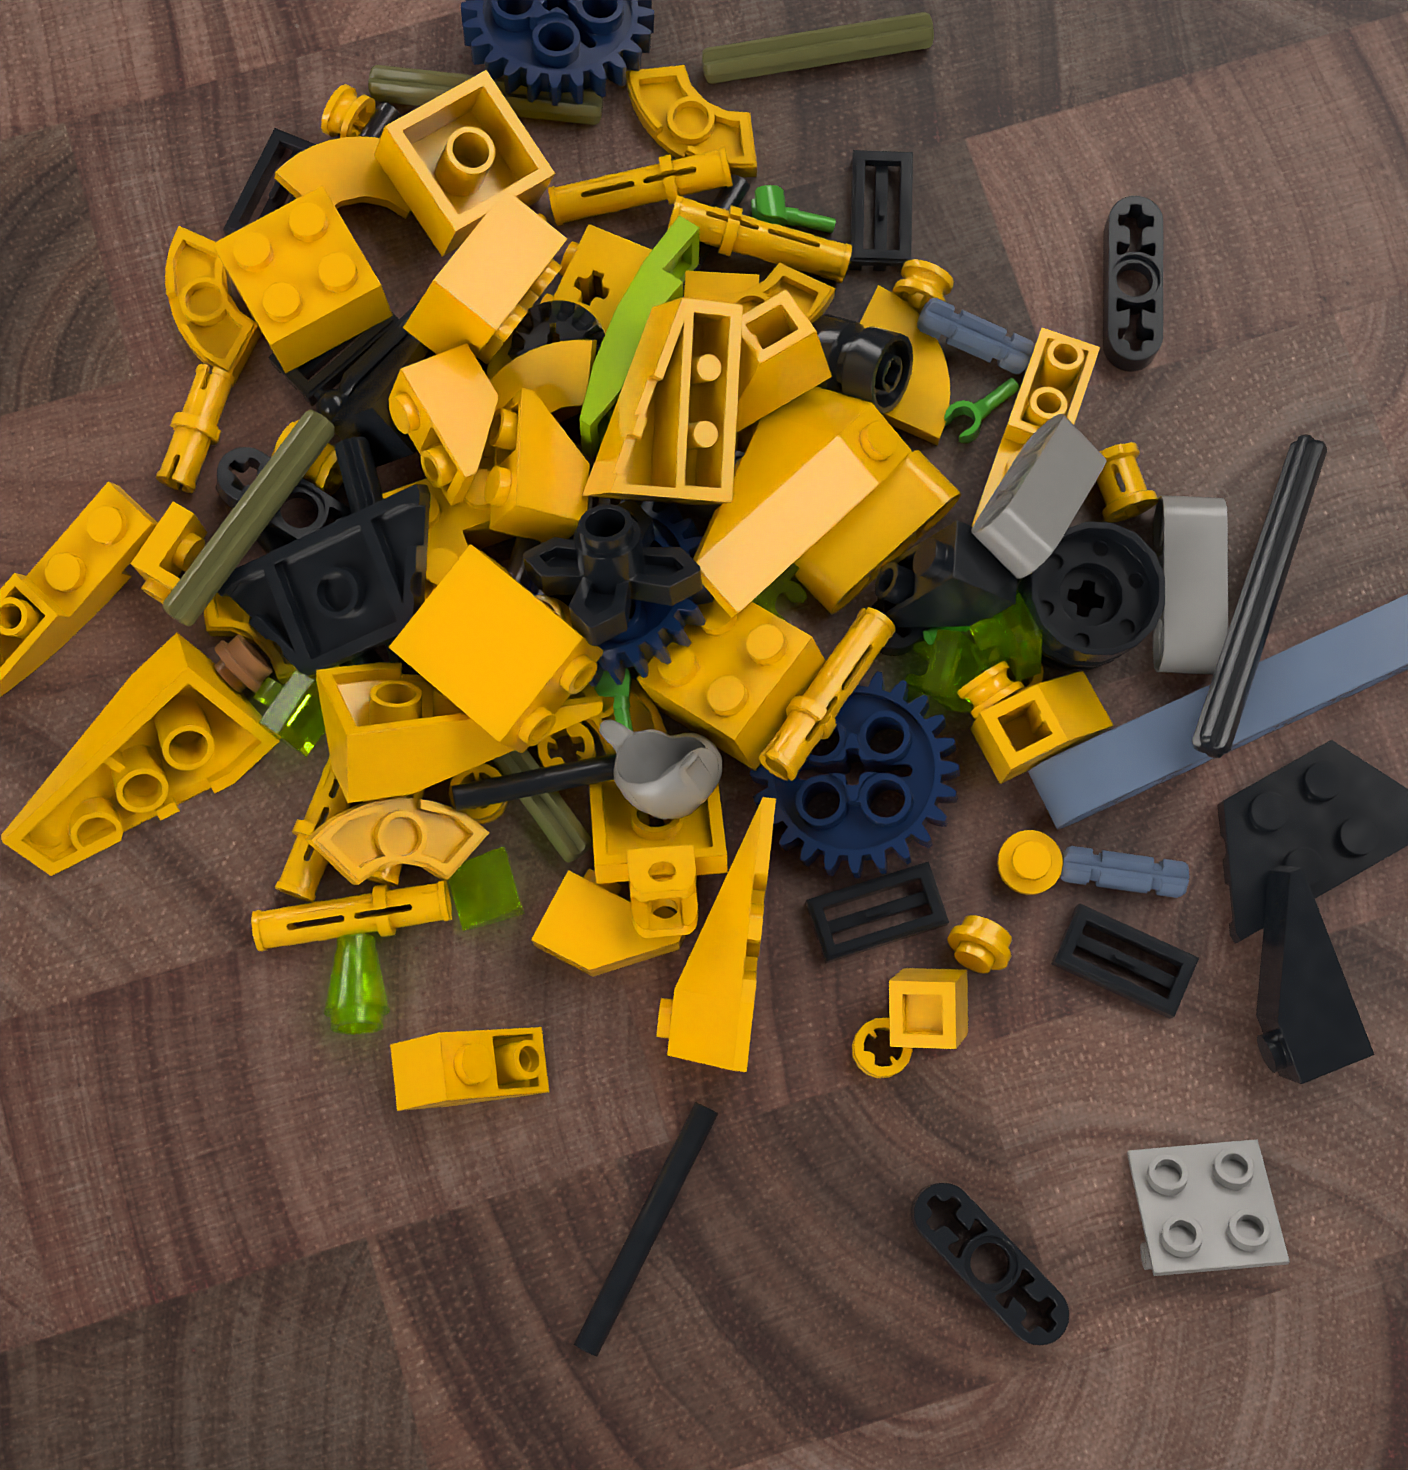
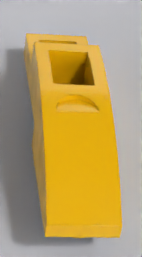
[971,328,1100,527]
[0,482,158,697]

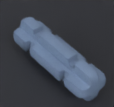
[917,298,1035,374]
[1061,846,1189,898]

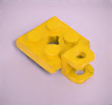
[589,780,728,938]

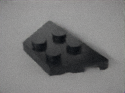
[217,484,430,676]
[1217,740,1408,944]

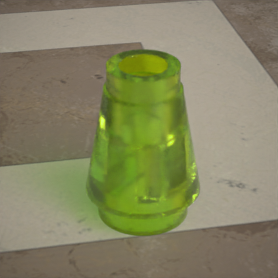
[324,934,390,1035]

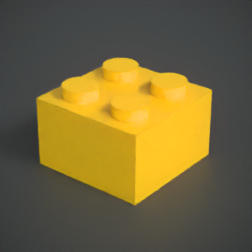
[374,70,555,257]
[212,185,393,374]
[403,189,567,365]
[636,598,826,771]

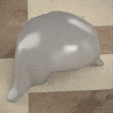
[599,719,722,819]

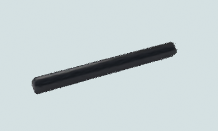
[1192,434,1327,758]

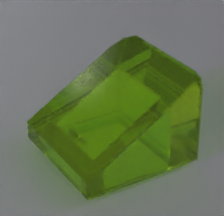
[449,846,525,932]

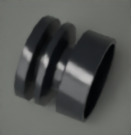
[1010,522,1165,672]

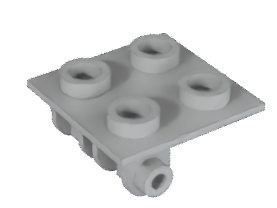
[1127,1139,1290,1276]

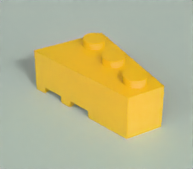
[582,297,743,505]

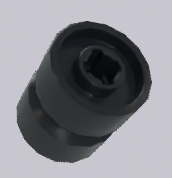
[812,314,913,414]

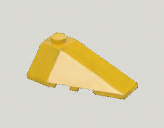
[693,386,912,618]
[1,632,280,876]
[316,662,603,803]
[657,797,776,1072]

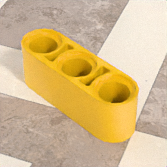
[788,450,962,615]

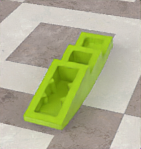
[579,215,700,459]

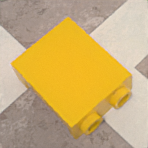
[389,544,603,753]

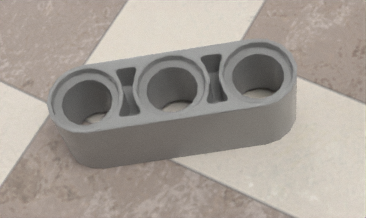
[971,413,1106,579]
[1153,495,1228,675]

